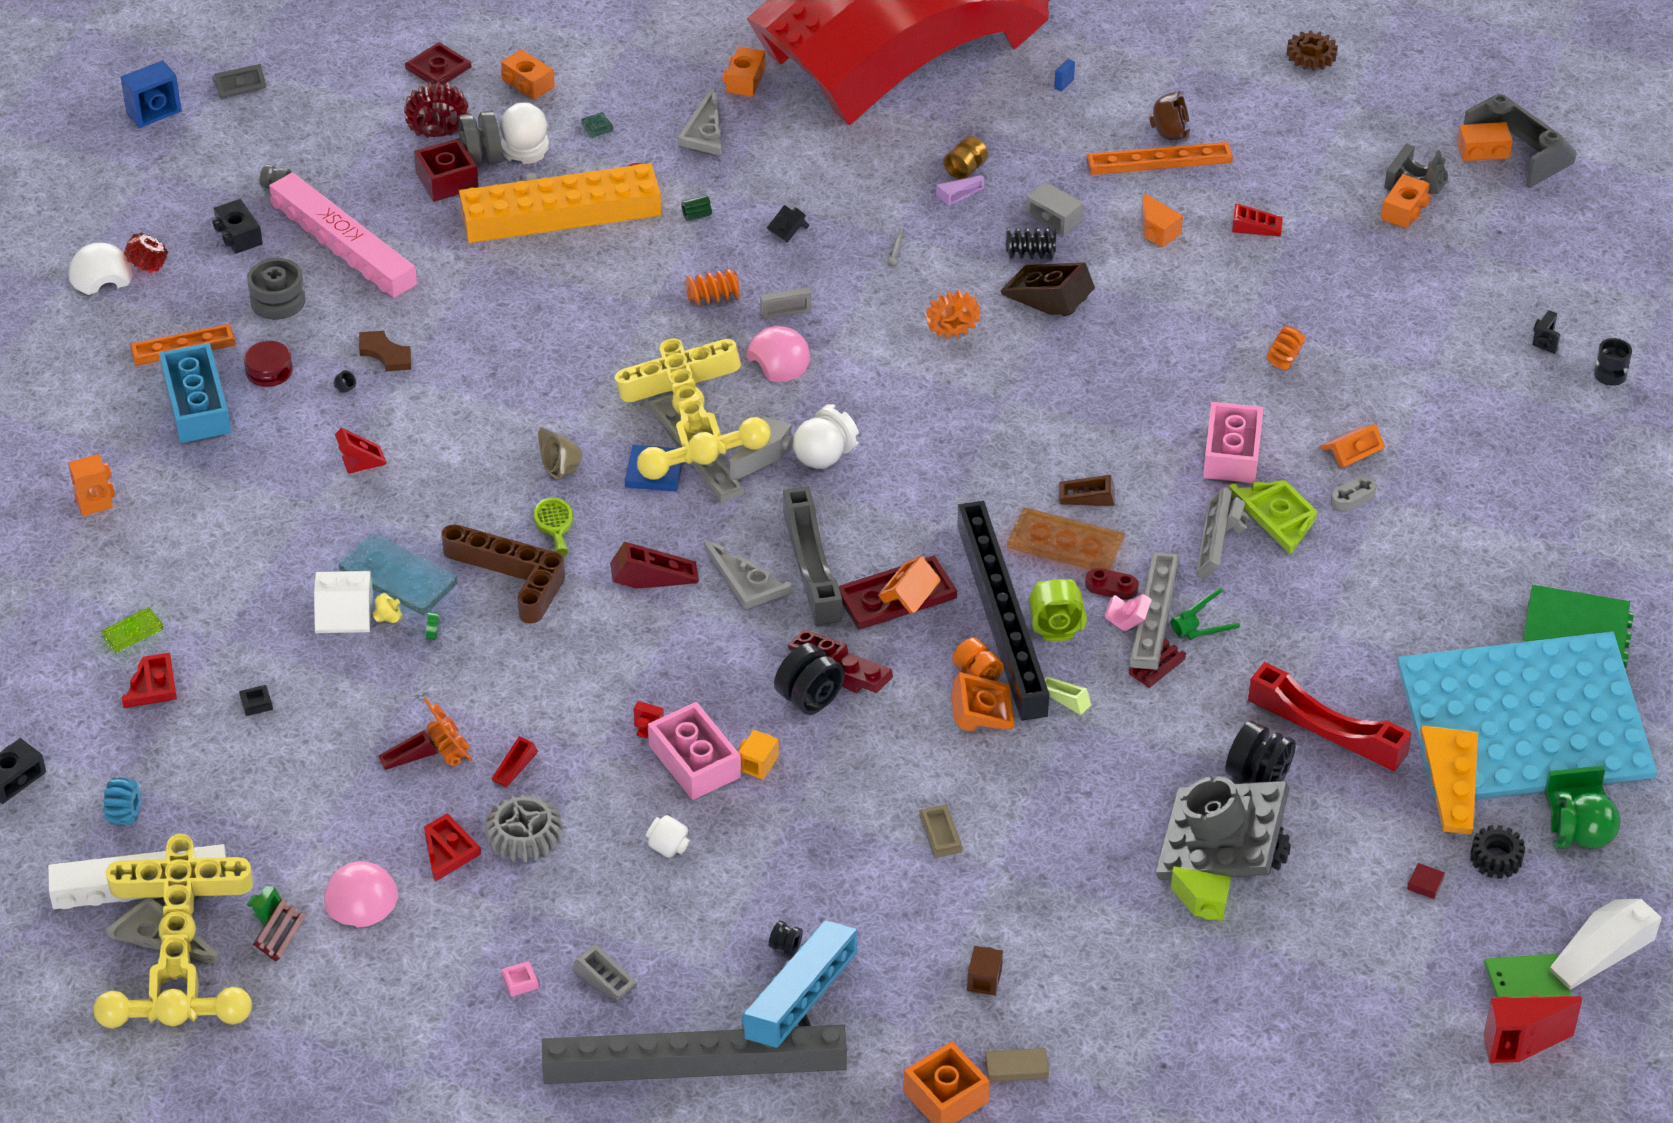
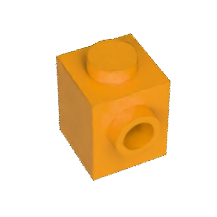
[738,730,779,780]

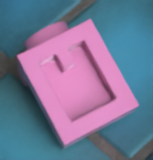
[1105,594,1152,631]

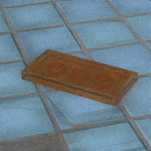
[1007,507,1125,570]

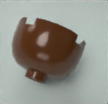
[1149,91,1190,140]

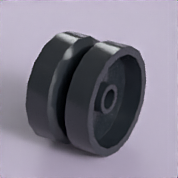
[774,643,845,715]

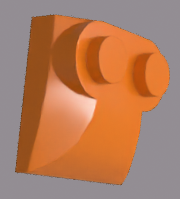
[951,672,1014,731]

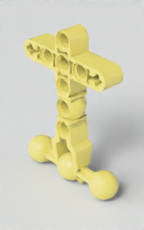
[615,338,771,480]
[93,834,254,1029]

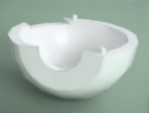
[68,242,133,295]

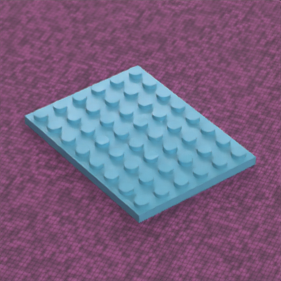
[1397,632,1657,804]

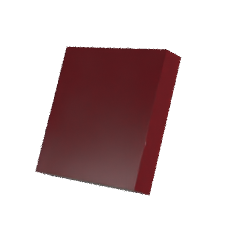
[405,42,472,85]

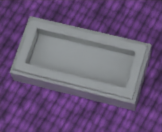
[760,287,811,319]

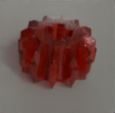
[123,233,168,273]

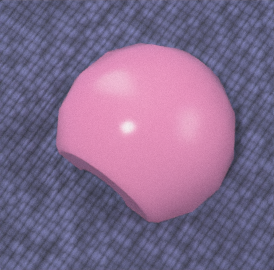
[746,325,811,382]
[324,861,399,928]

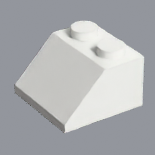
[314,571,373,633]

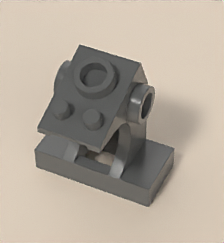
[1384,143,1448,194]

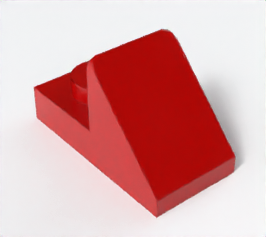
[335,427,387,474]

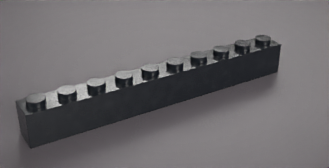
[957,501,1050,721]

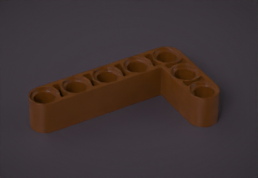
[441,524,565,624]

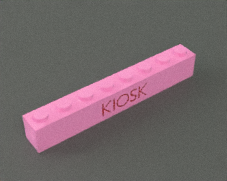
[269,172,417,298]

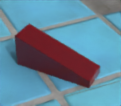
[378,730,438,770]

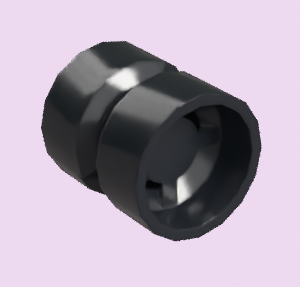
[1594,338,1632,386]

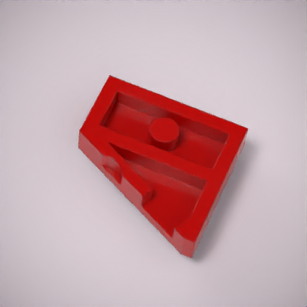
[122,652,177,708]
[424,813,481,881]

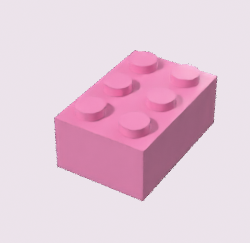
[1203,402,1263,483]
[648,702,741,801]

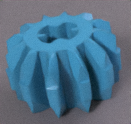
[102,777,142,826]

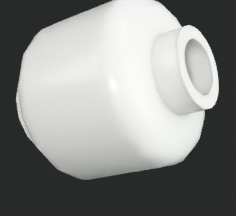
[646,815,690,858]

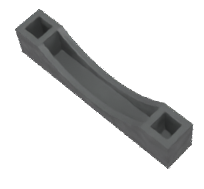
[783,486,842,626]

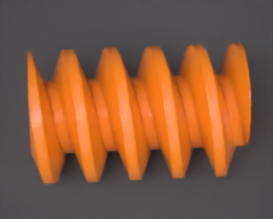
[685,269,740,306]

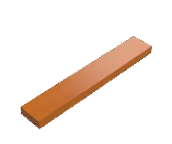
[1086,142,1233,175]

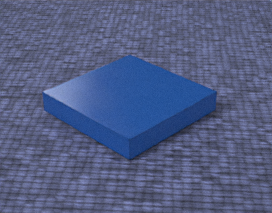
[625,445,683,492]

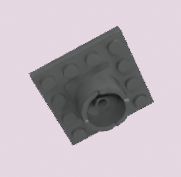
[1156,776,1289,880]

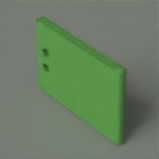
[1484,954,1572,998]

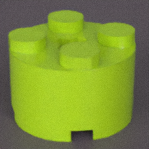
[1028,579,1087,642]

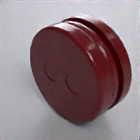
[244,341,293,387]

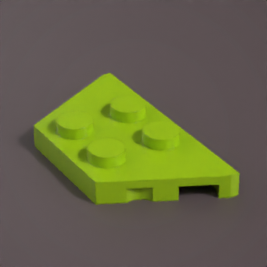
[1228,480,1318,554]

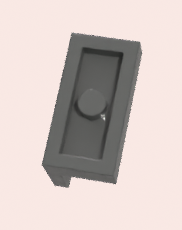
[212,64,266,98]

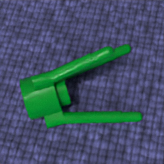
[1171,588,1240,640]

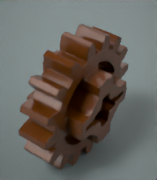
[1286,30,1338,71]

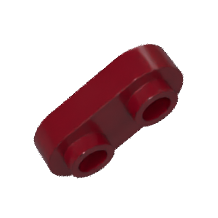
[1085,568,1139,600]

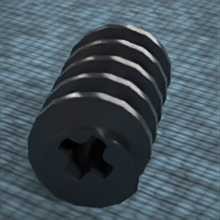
[1006,228,1056,259]

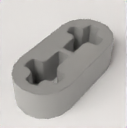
[1331,477,1376,512]

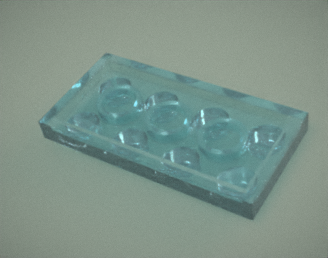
[339,533,458,616]

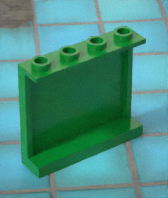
[1523,585,1634,673]

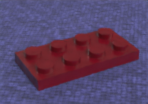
[838,555,957,630]

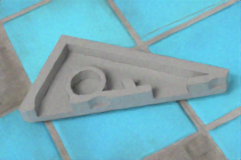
[678,89,722,156]
[704,540,792,610]
[106,898,219,964]

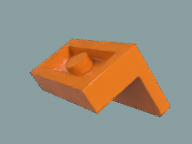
[1320,424,1385,468]
[878,556,940,614]

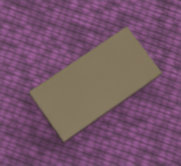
[919,804,963,858]
[985,1048,1049,1082]

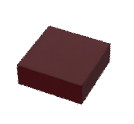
[1407,863,1445,899]

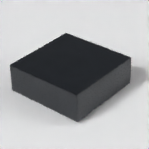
[239,685,273,716]

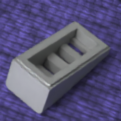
[572,943,638,1002]

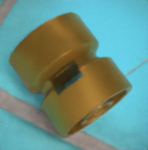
[944,136,988,180]

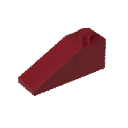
[610,541,699,588]

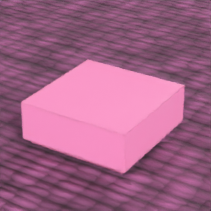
[501,961,539,997]

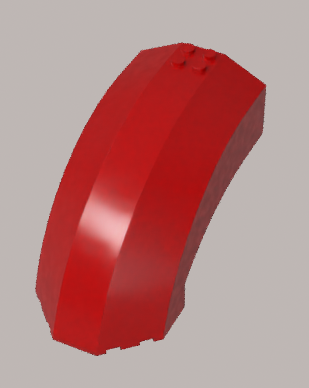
[746,0,1050,125]

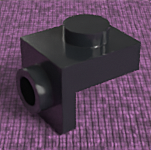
[767,205,810,243]
[1532,310,1560,354]

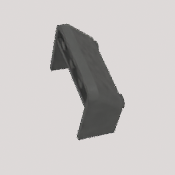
[1464,94,1577,188]

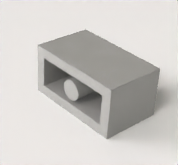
[1026,182,1083,235]

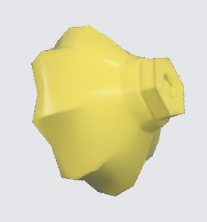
[372,593,403,623]

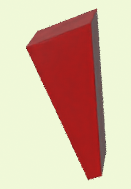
[492,736,538,788]

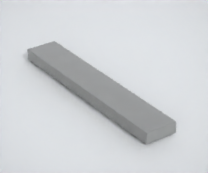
[648,394,744,503]
[1130,552,1180,670]

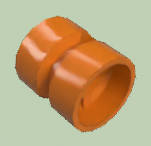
[952,637,1004,681]

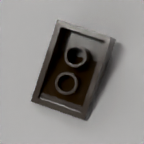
[1001,262,1095,316]

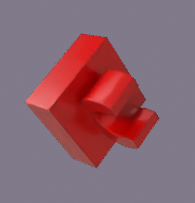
[633,701,664,738]

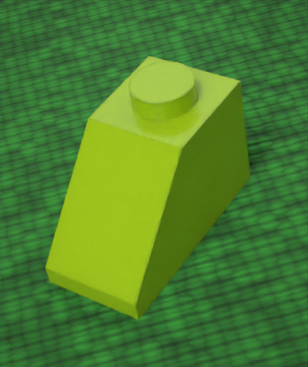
[1171,866,1231,921]

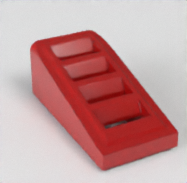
[1232,204,1283,237]

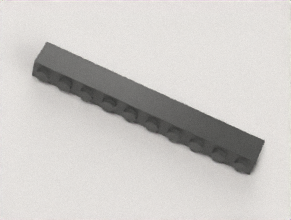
[542,1025,847,1084]

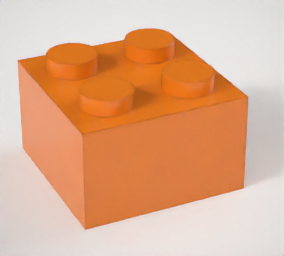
[903,1041,990,1123]

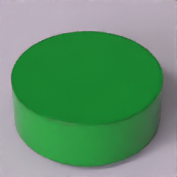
[426,612,439,640]

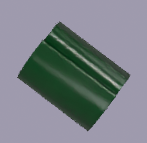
[681,195,712,221]

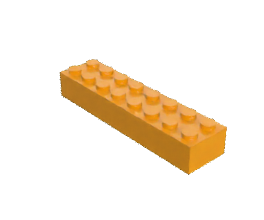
[459,163,662,243]

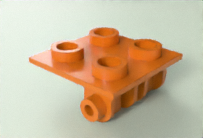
[423,697,473,766]

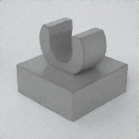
[1225,497,1250,533]

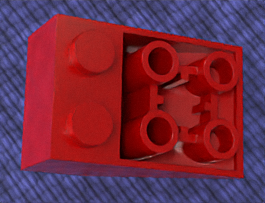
[1484,995,1582,1063]

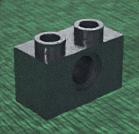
[212,199,263,254]
[0,738,46,805]

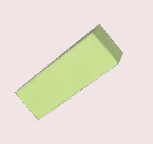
[1045,677,1091,715]

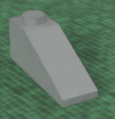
[729,416,794,481]

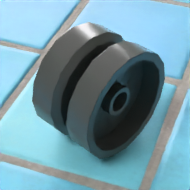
[458,110,502,166]
[247,258,305,320]

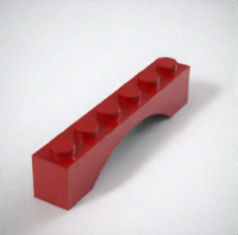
[1248,661,1412,772]

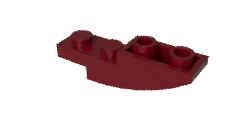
[787,629,893,693]

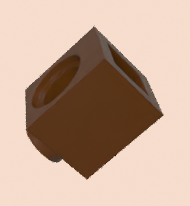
[967,946,1003,996]

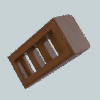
[1059,475,1115,506]

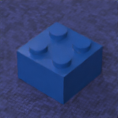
[120,60,182,128]

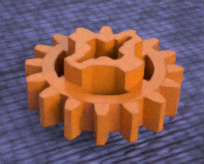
[925,290,981,338]

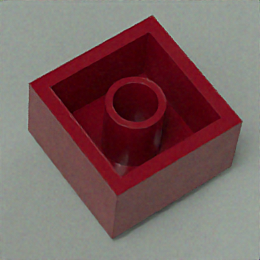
[414,138,479,202]

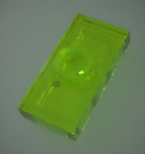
[101,607,163,653]

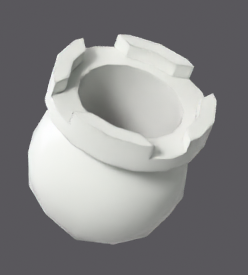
[500,103,549,164]
[793,404,859,469]

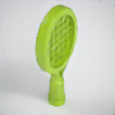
[534,498,573,556]

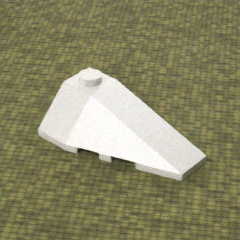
[1549,899,1662,990]

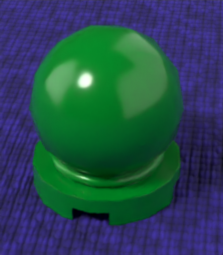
[1551,791,1621,850]

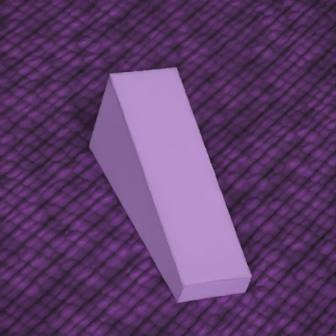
[936,175,984,206]

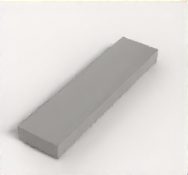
[1196,487,1232,579]

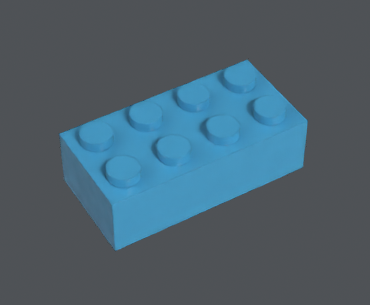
[159,343,231,443]

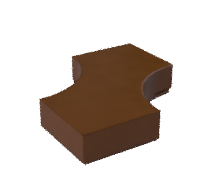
[359,331,411,371]

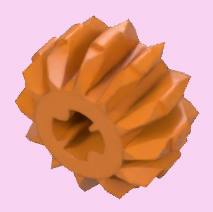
[1267,325,1305,370]

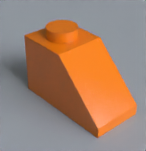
[1141,194,1183,248]

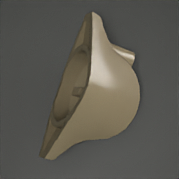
[538,427,583,480]

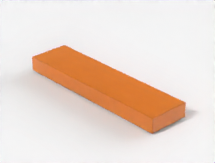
[130,324,236,366]

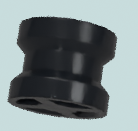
[769,920,803,956]

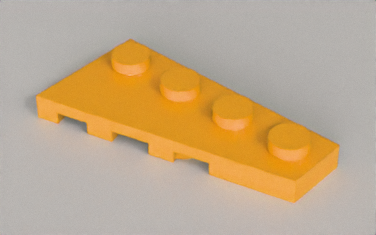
[1420,725,1478,835]

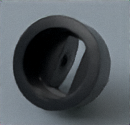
[333,370,356,393]

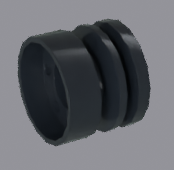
[1225,720,1296,783]

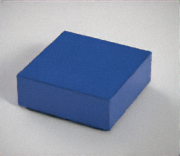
[1054,59,1075,92]

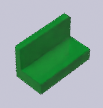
[1544,766,1607,810]

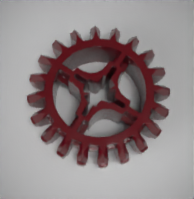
[404,81,469,138]

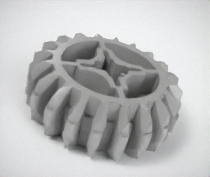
[485,793,563,864]

